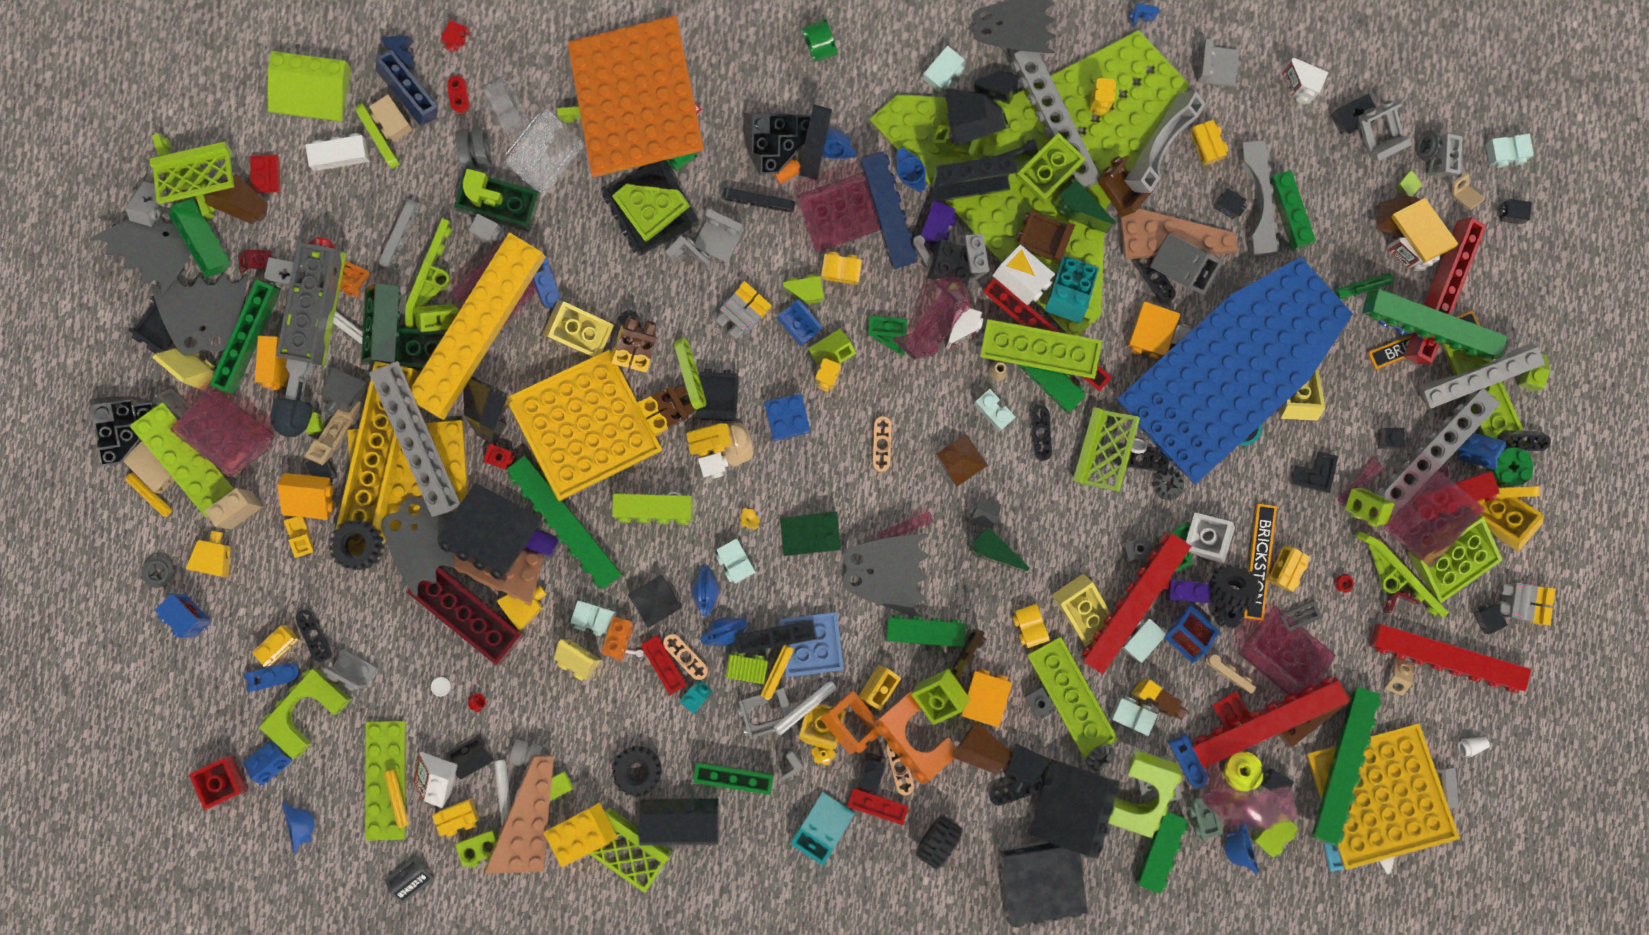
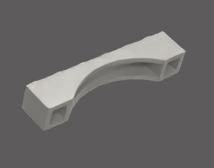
[1124,91,1206,193]
[1238,141,1279,258]
[1419,343,1545,409]

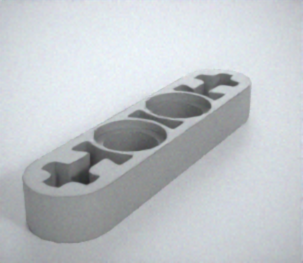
[379,199,420,270]

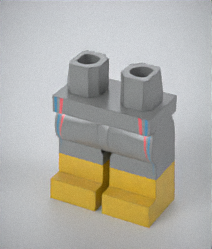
[715,281,772,340]
[1497,583,1556,626]

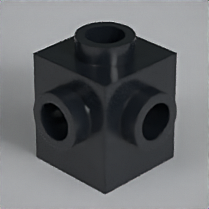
[1212,606,1244,629]

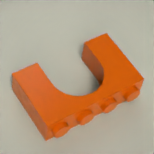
[873,691,957,785]

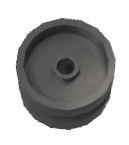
[455,126,492,171]

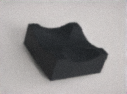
[927,239,971,291]
[628,575,682,628]

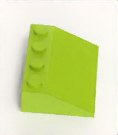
[268,51,351,122]
[1407,509,1502,603]

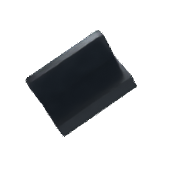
[446,734,494,779]

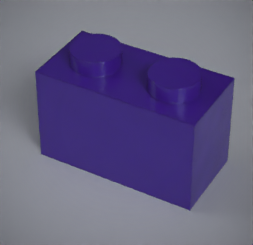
[921,201,957,245]
[1165,580,1210,603]

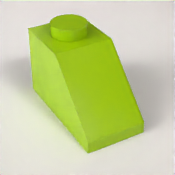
[1517,354,1550,391]

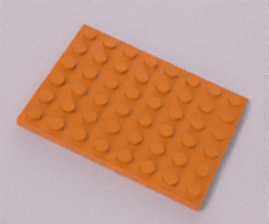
[567,15,704,177]

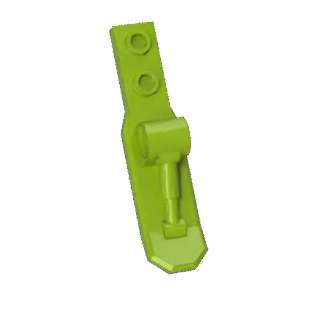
[405,218,452,329]
[1355,531,1449,618]

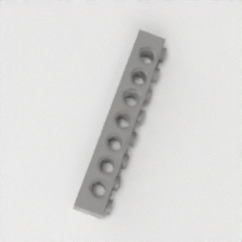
[1011,51,1100,189]
[369,361,460,517]
[1375,388,1501,517]

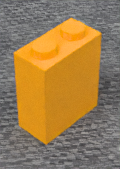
[1127,301,1180,361]
[255,336,290,391]
[277,473,335,520]
[960,668,1012,728]

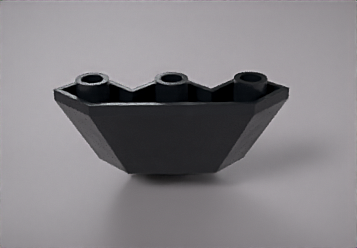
[945,88,1010,146]
[743,112,811,174]
[463,376,511,446]
[90,396,153,466]

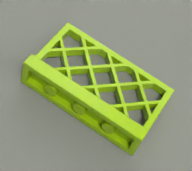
[149,141,234,204]
[1073,407,1140,492]
[590,808,673,893]

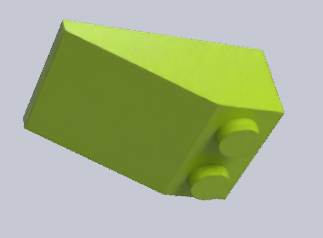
[1017,133,1086,204]

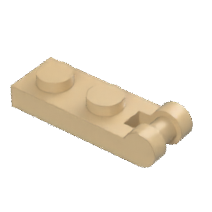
[1205,654,1256,694]

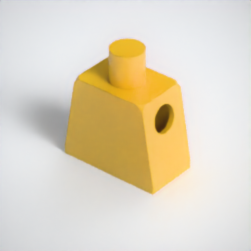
[186,530,231,577]
[497,585,547,631]

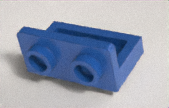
[776,299,822,347]
[1458,433,1506,470]
[243,739,292,785]

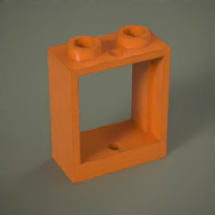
[820,690,879,755]

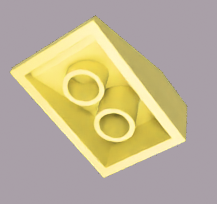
[542,300,614,357]
[152,347,215,390]
[1279,368,1325,420]
[1052,574,1111,647]
[554,639,601,681]

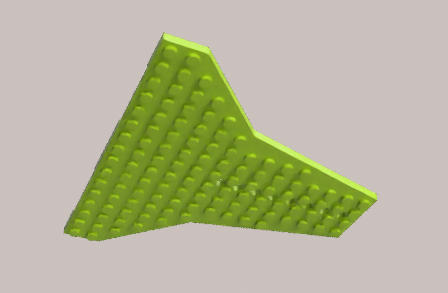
[869,30,1190,336]

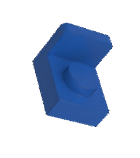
[1129,3,1160,27]

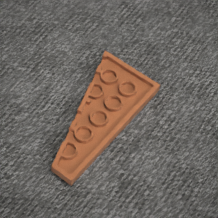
[1119,209,1238,259]
[453,551,544,607]
[483,755,553,874]

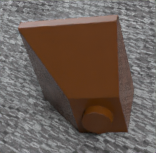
[1376,195,1420,238]
[935,435,988,487]

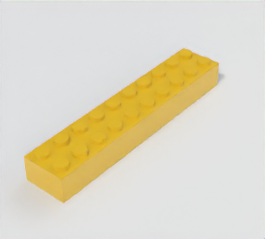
[410,233,546,420]
[331,361,418,556]

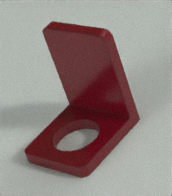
[238,249,272,273]
[1383,590,1421,613]

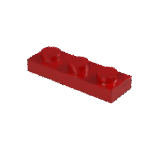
[640,635,687,695]
[847,788,909,825]

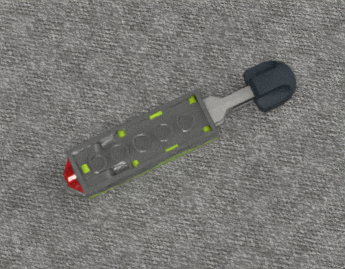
[270,237,347,437]

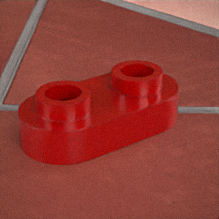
[447,75,470,114]

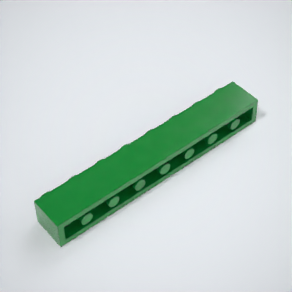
[1362,289,1507,361]
[507,455,623,590]
[1310,686,1382,846]

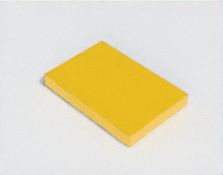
[1391,198,1458,263]

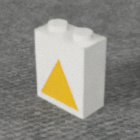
[993,245,1055,305]

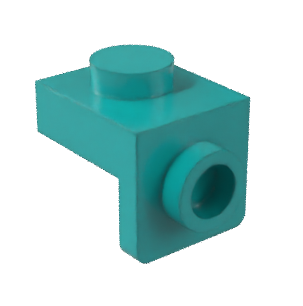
[679,680,713,715]

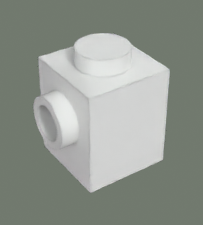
[698,453,729,479]

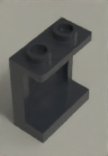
[128,295,173,354]
[697,369,739,421]

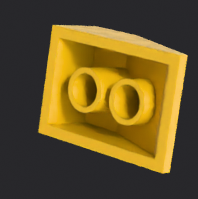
[1470,486,1544,552]

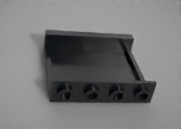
[932,153,1017,202]
[602,160,699,256]
[437,483,542,582]
[1029,759,1120,859]
[998,843,1088,927]

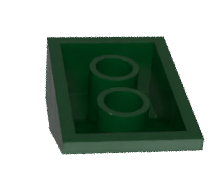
[1054,180,1116,233]
[780,511,841,556]
[969,527,1030,572]

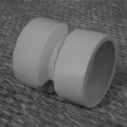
[509,739,544,768]

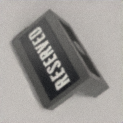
[385,855,434,903]

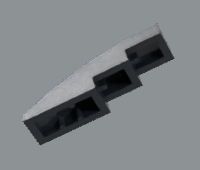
[799,105,832,180]
[734,620,817,654]

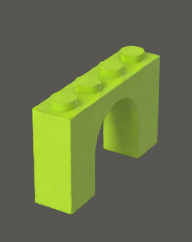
[259,668,352,759]
[1109,749,1183,838]

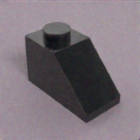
[974,71,1018,105]

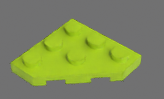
[612,184,690,241]

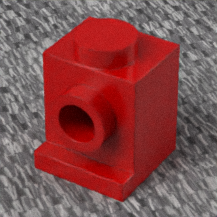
[440,20,471,53]
[483,444,515,471]

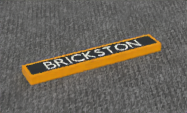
[1367,311,1480,370]
[1243,504,1277,621]

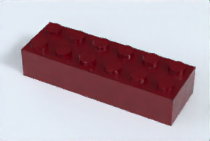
[406,566,525,666]

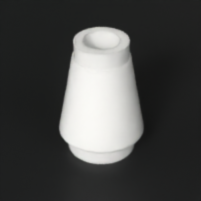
[1457,737,1490,758]

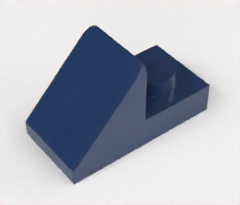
[380,36,416,70]

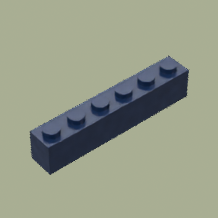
[859,151,918,269]

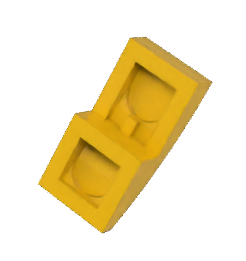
[284,516,314,558]

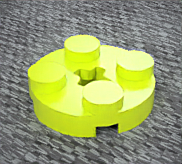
[1223,752,1263,792]

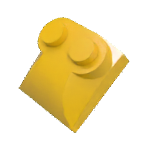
[798,703,846,749]

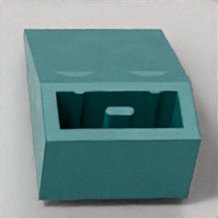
[1044,256,1099,323]
[790,791,855,866]

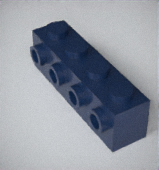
[375,50,438,127]

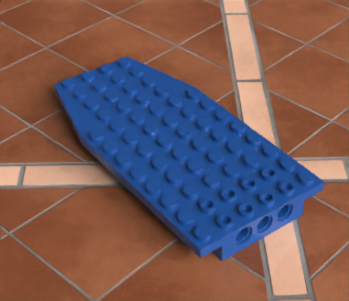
[1116,257,1353,485]

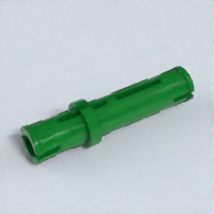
[1334,272,1393,300]

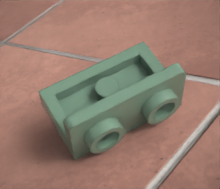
[1188,794,1223,841]

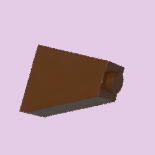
[205,174,268,224]
[951,723,1013,774]

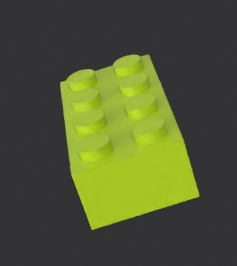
[612,494,694,525]

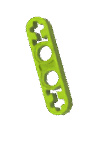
[354,103,400,169]
[674,337,706,410]

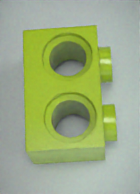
[415,303,459,332]
[1345,488,1395,527]
[455,829,499,868]

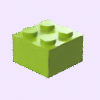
[911,669,971,725]

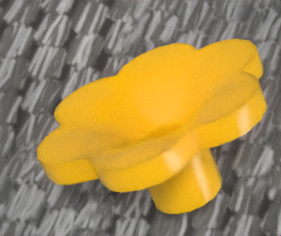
[740,508,760,530]
[811,746,836,765]

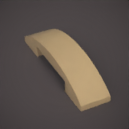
[305,401,361,465]

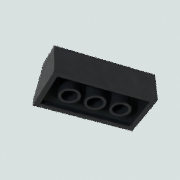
[639,798,720,846]

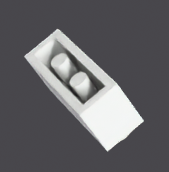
[306,134,370,171]

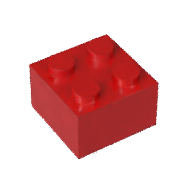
[189,756,248,810]

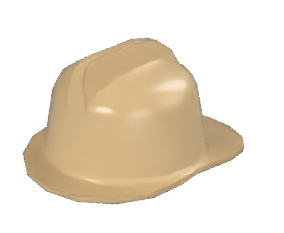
[723,423,753,466]

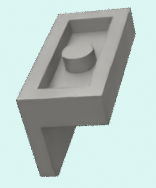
[781,749,804,781]
[1436,767,1459,809]

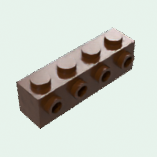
[1278,687,1352,748]

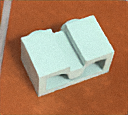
[923,45,965,93]
[1486,134,1534,168]
[974,389,1015,432]
[715,539,756,584]
[571,601,617,637]
[1122,618,1166,663]
[1109,696,1157,736]

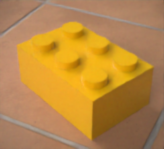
[543,802,618,868]

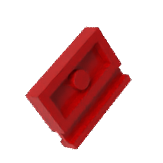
[250,154,280,194]
[1211,691,1249,727]

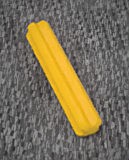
[125,473,172,517]
[761,645,794,700]
[384,770,409,828]

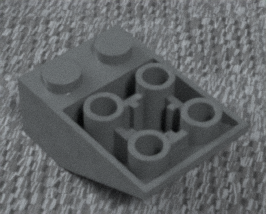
[1150,233,1224,295]

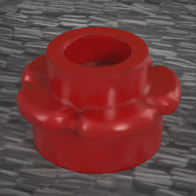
[1335,574,1354,593]
[468,693,486,712]

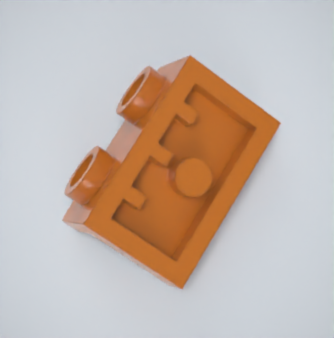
[340,261,370,298]
[602,617,634,662]

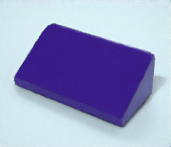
[526,531,559,557]

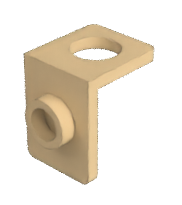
[1452,173,1484,210]
[1385,658,1414,696]

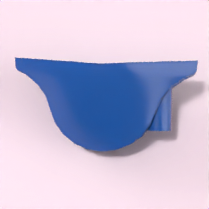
[823,129,857,159]
[897,148,926,192]
[691,565,719,616]
[700,617,748,646]
[282,802,315,853]
[1225,822,1260,874]

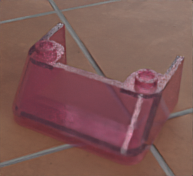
[893,276,972,360]
[1202,786,1297,830]

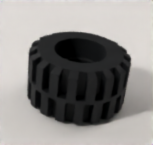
[329,520,385,570]
[916,814,963,870]

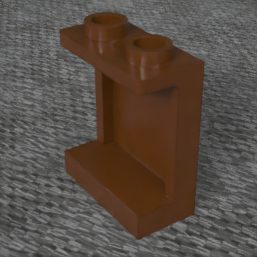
[1097,155,1152,217]
[1015,209,1075,264]

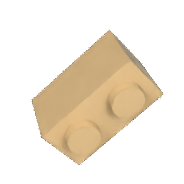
[369,94,413,142]

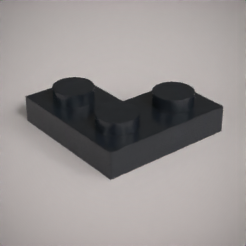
[1291,451,1338,494]

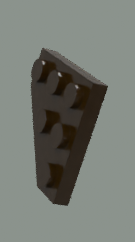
[951,629,986,682]

